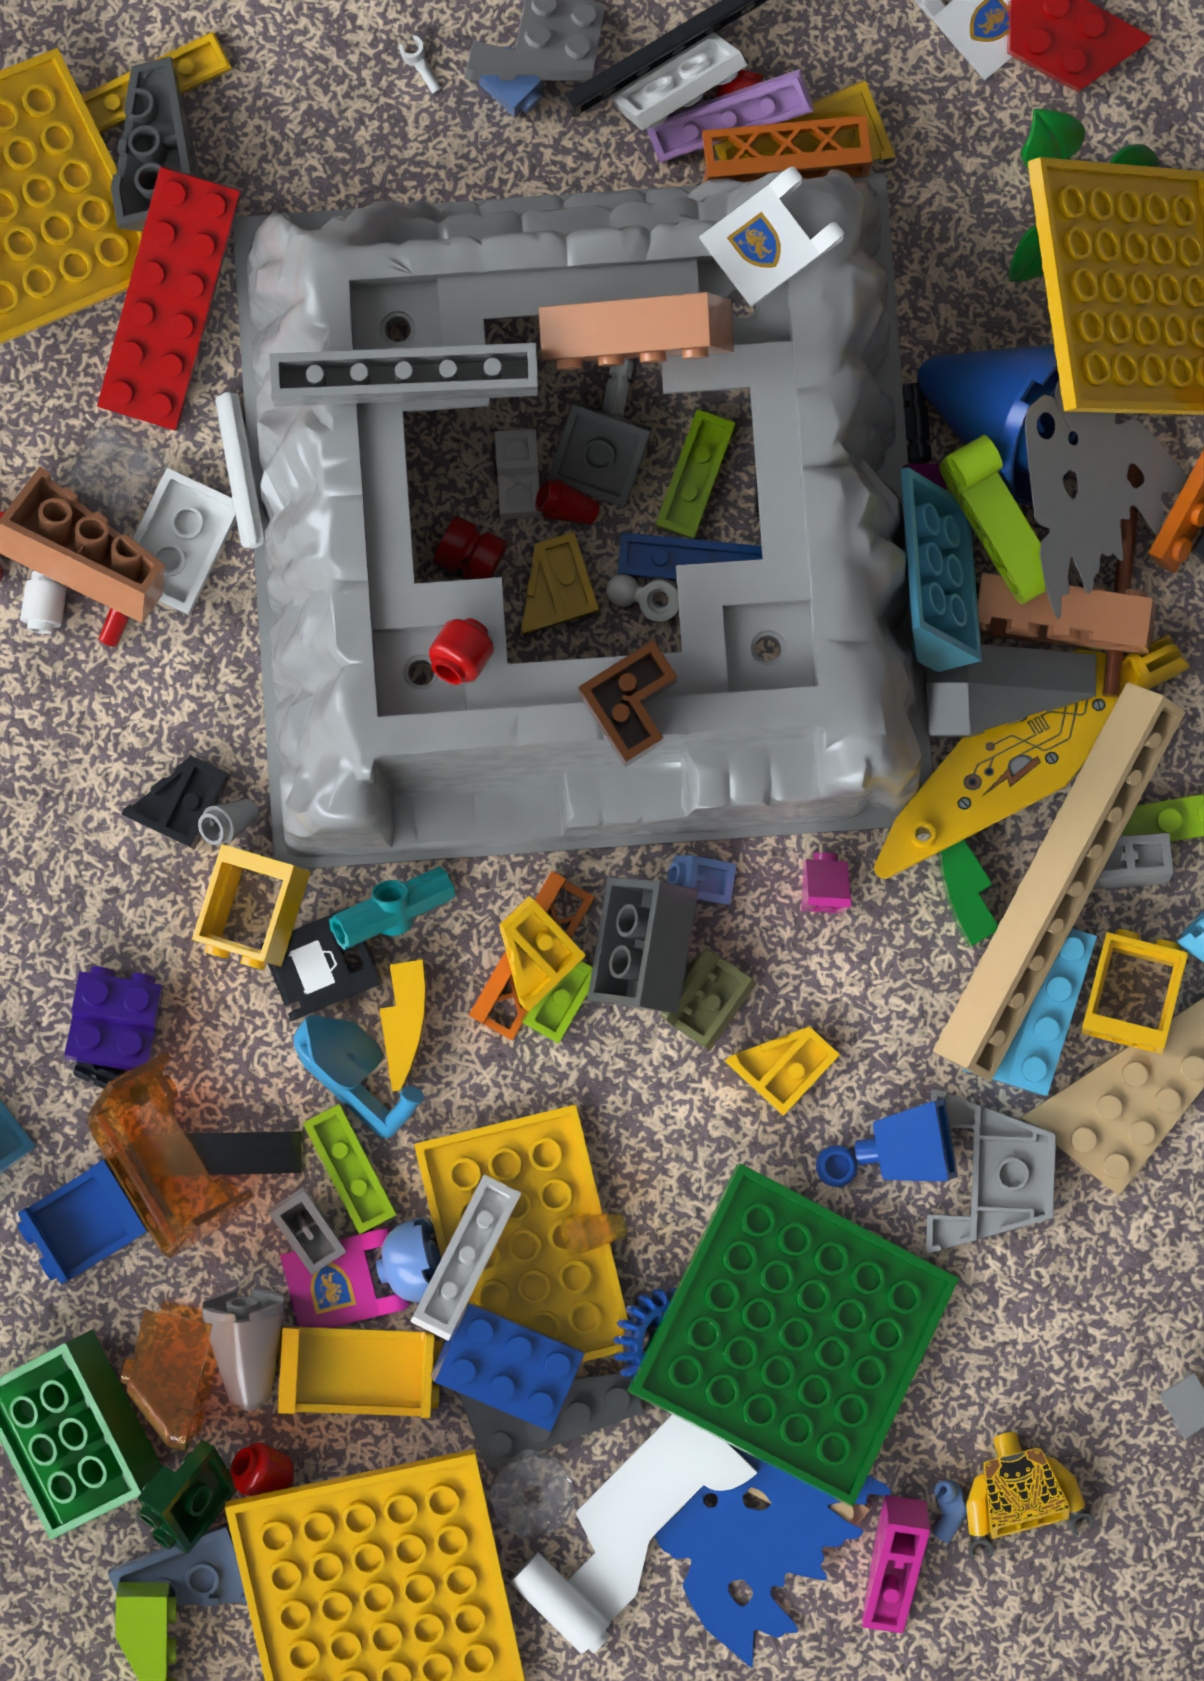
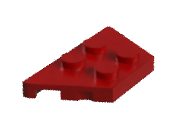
[1007,0,1152,92]

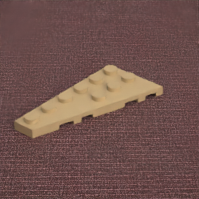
[1020,997,1204,1195]

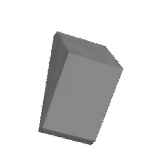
[267,1187,346,1275]

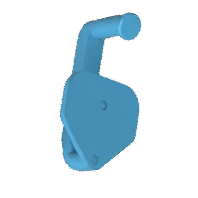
[293,1015,424,1138]

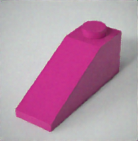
[801,852,851,913]
[862,1495,930,1634]

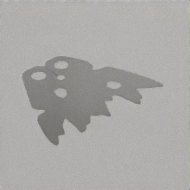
[1025,380,1188,619]

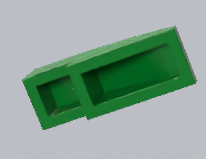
[938,840,998,948]

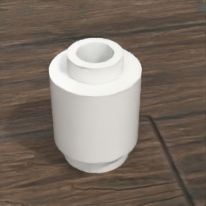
[20,571,67,634]

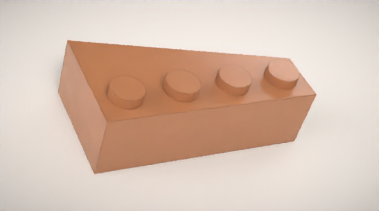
[539,292,734,370]

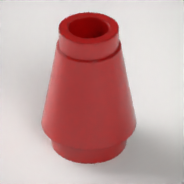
[535,479,599,525]

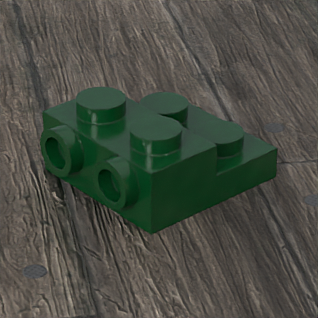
[137,1440,238,1554]

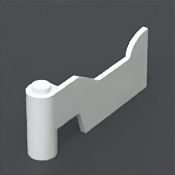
[509,1415,758,1654]

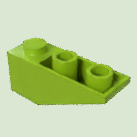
[115,1582,177,1681]

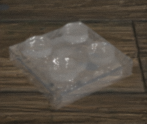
[57,416,172,530]

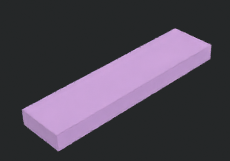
[646,69,814,163]

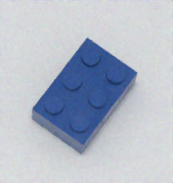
[431,1300,585,1432]

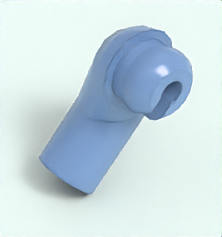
[931,1480,967,1544]

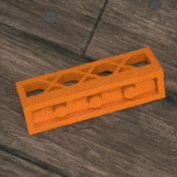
[702,115,872,183]
[468,871,595,1041]

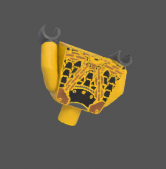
[966,1432,1096,1560]

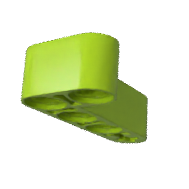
[939,435,1047,605]

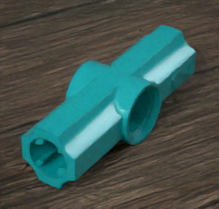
[329,866,455,950]

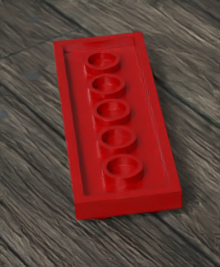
[97,166,242,431]

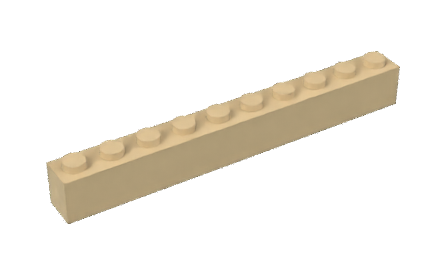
[933,682,1186,1082]

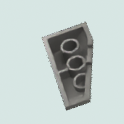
[111,56,201,231]
[926,644,1097,738]

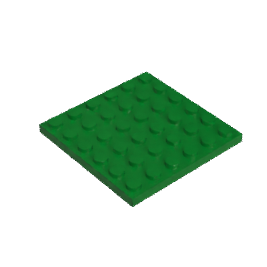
[627,1163,959,1506]

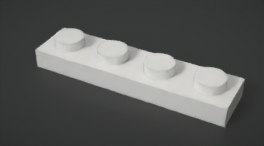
[410,1174,521,1341]

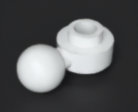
[606,574,679,622]

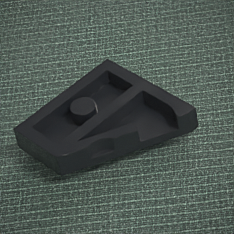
[122,756,231,850]

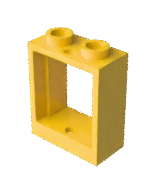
[192,844,311,971]
[1081,929,1188,1055]

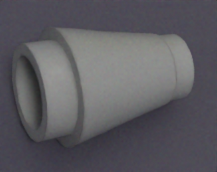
[198,799,259,845]

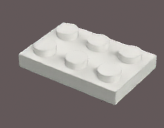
[610,32,747,131]
[133,468,236,616]

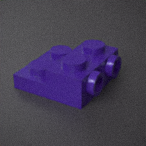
[64,966,164,1073]

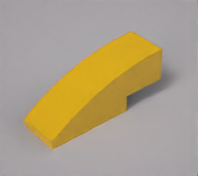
[380,959,427,1091]

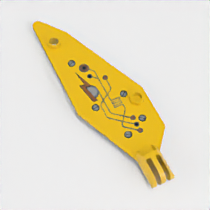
[874,633,1190,879]

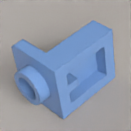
[667,855,737,905]

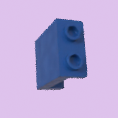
[17,1159,151,1284]

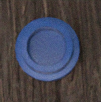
[816,1145,858,1187]

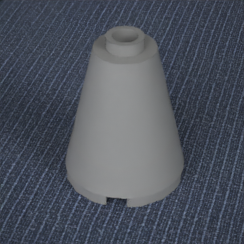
[201,1289,286,1410]

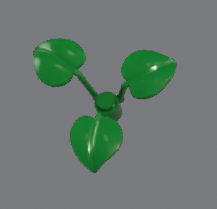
[1008,109,1159,282]

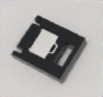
[260,907,384,1022]

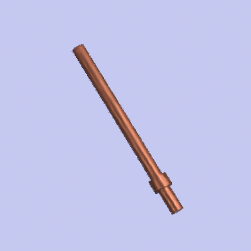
[1102,464,1143,698]

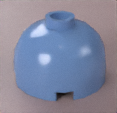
[376,1216,441,1303]

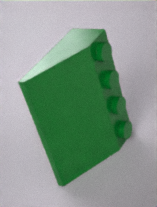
[0,1329,162,1540]

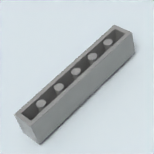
[269,343,538,407]

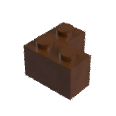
[578,640,678,767]

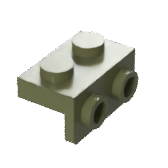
[660,948,757,1051]

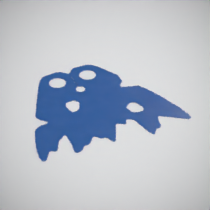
[654,1445,891,1668]

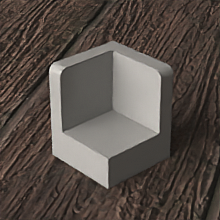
[1159,1370,1204,1438]

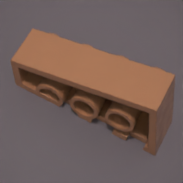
[0,466,165,623]
[977,573,1157,655]

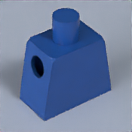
[855,1098,958,1181]

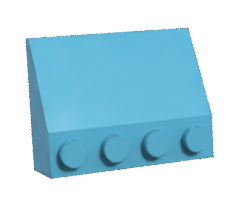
[901,467,982,672]

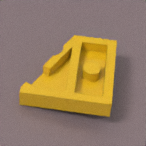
[521,532,599,635]
[499,896,586,1012]
[724,1026,840,1116]

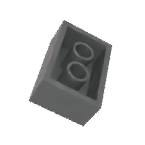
[587,877,698,1014]

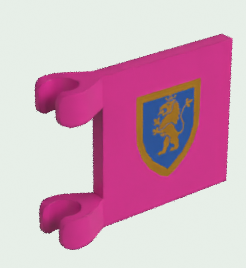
[280,1227,410,1328]

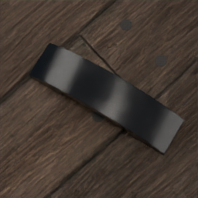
[134,1131,302,1176]

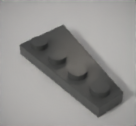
[458,1373,644,1471]

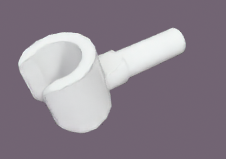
[399,35,441,94]

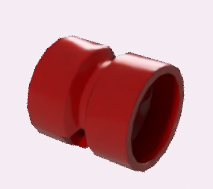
[432,515,508,580]

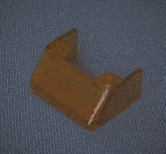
[87,1052,253,1258]
[120,1301,217,1451]

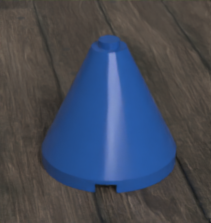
[917,344,1078,505]

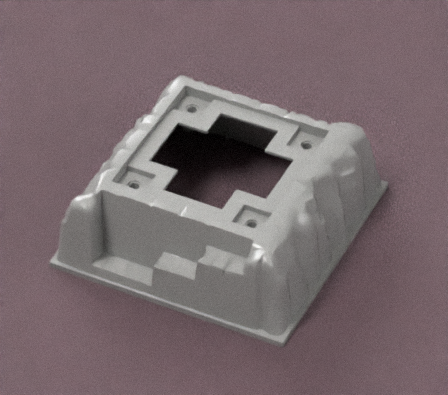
[233,169,932,869]

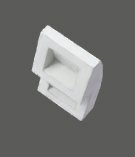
[495,429,541,520]

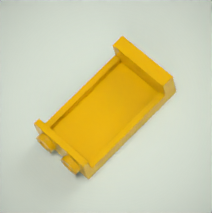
[277,1326,441,1418]

